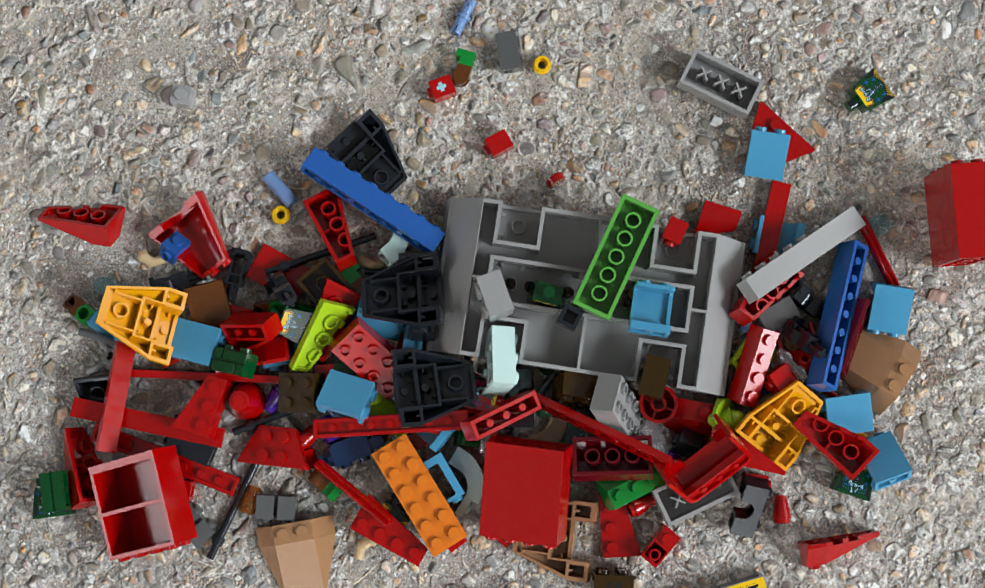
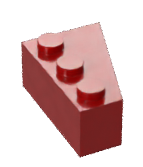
[220,312,284,351]
[171,375,232,440]

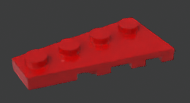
[318,277,361,362]
[350,493,428,567]

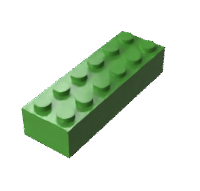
[571,194,660,321]

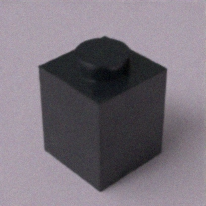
[555,303,584,332]
[672,427,704,458]

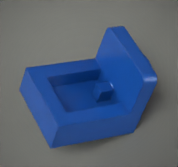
[159,230,191,265]

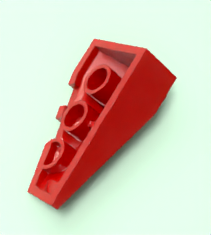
[37,204,125,247]
[215,334,294,373]
[636,391,715,443]
[793,411,880,480]
[63,427,103,510]
[798,529,880,570]

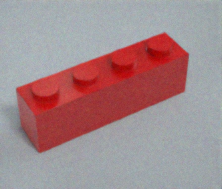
[727,324,779,408]
[459,390,542,441]

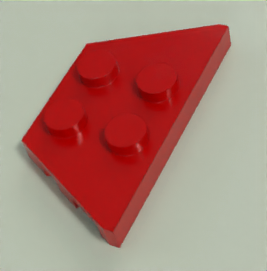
[748,101,816,162]
[237,425,308,470]

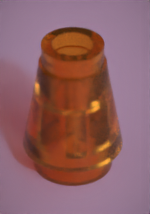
[239,485,260,515]

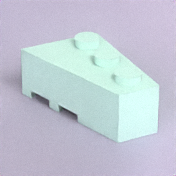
[482,325,519,396]

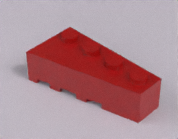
[302,189,357,272]
[728,251,805,326]

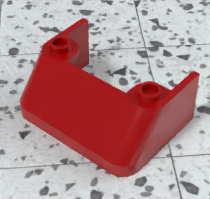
[653,413,752,503]

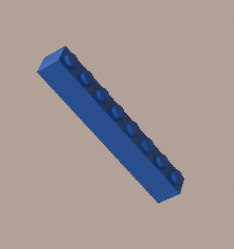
[300,147,446,252]
[806,240,869,392]

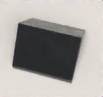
[73,374,109,403]

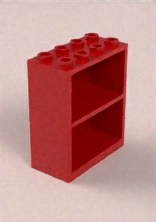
[924,159,985,267]
[479,435,573,549]
[88,445,198,562]

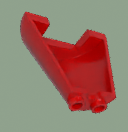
[148,190,232,280]

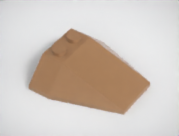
[845,329,921,415]
[256,514,336,588]

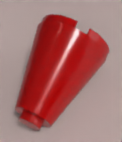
[228,382,266,420]

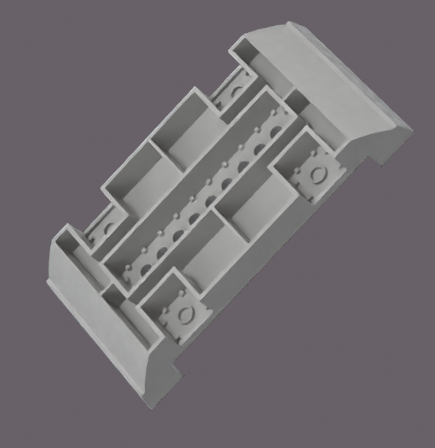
[423,198,747,397]

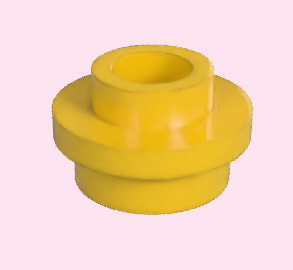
[532,56,551,75]
[271,205,290,225]

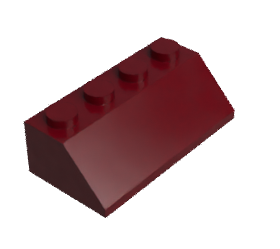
[839,298,870,381]
[572,435,654,482]

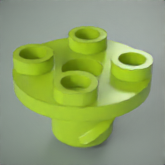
[708,398,745,430]

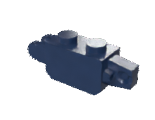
[318,436,385,469]

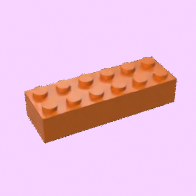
[371,434,468,557]

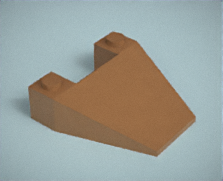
[512,500,599,583]

